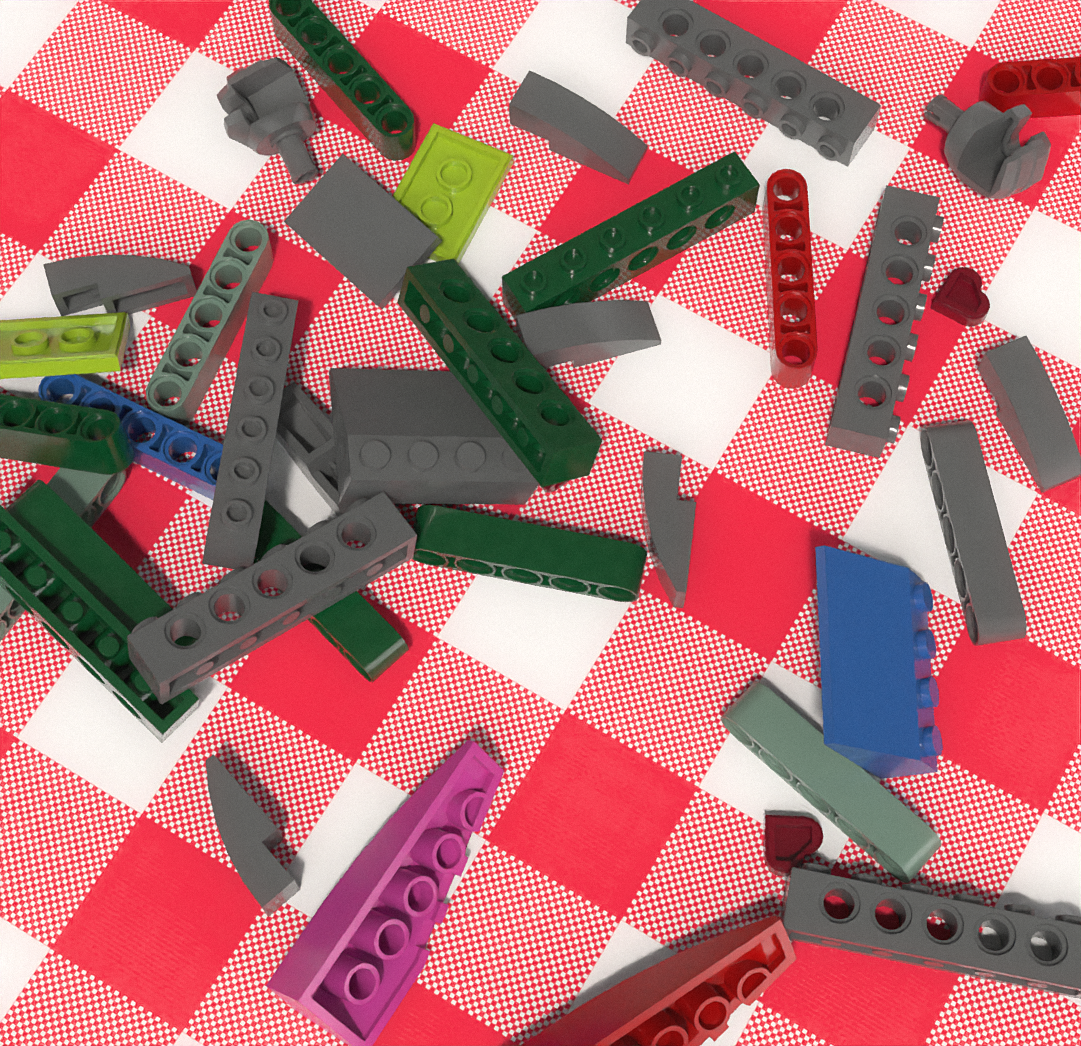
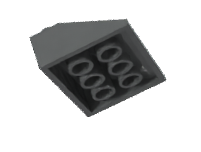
[329,368,539,505]

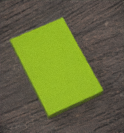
[392,123,513,264]
[0,312,130,379]

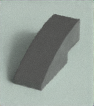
[509,70,648,184]
[43,255,197,316]
[516,300,662,368]
[978,335,1081,493]
[275,382,352,517]
[640,451,696,608]
[206,754,300,917]

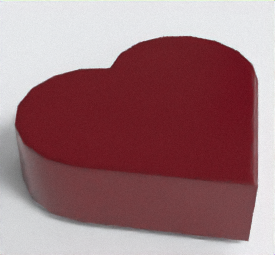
[931,267,990,327]
[763,815,824,877]

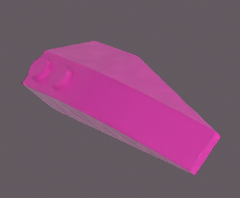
[266,740,504,1046]

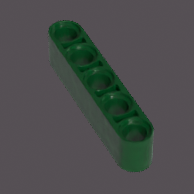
[269,0,416,161]
[0,394,135,475]
[5,480,198,646]
[253,499,409,683]
[412,505,647,602]

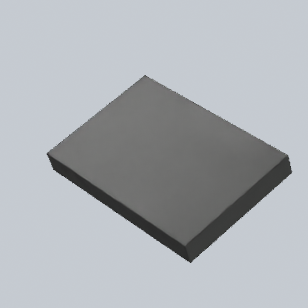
[284,154,442,309]

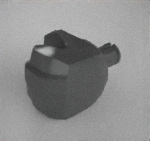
[217,57,319,184]
[924,94,1051,199]

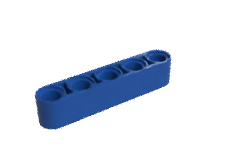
[38,374,223,500]

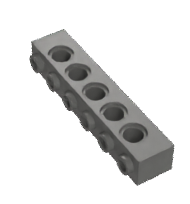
[625,0,881,167]
[825,185,944,458]
[202,292,298,569]
[127,491,417,704]
[780,863,1081,999]

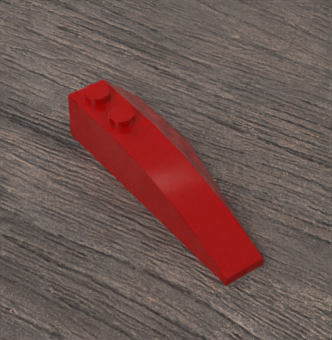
[520,915,797,1046]

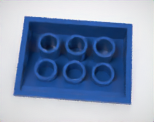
[815,545,943,779]

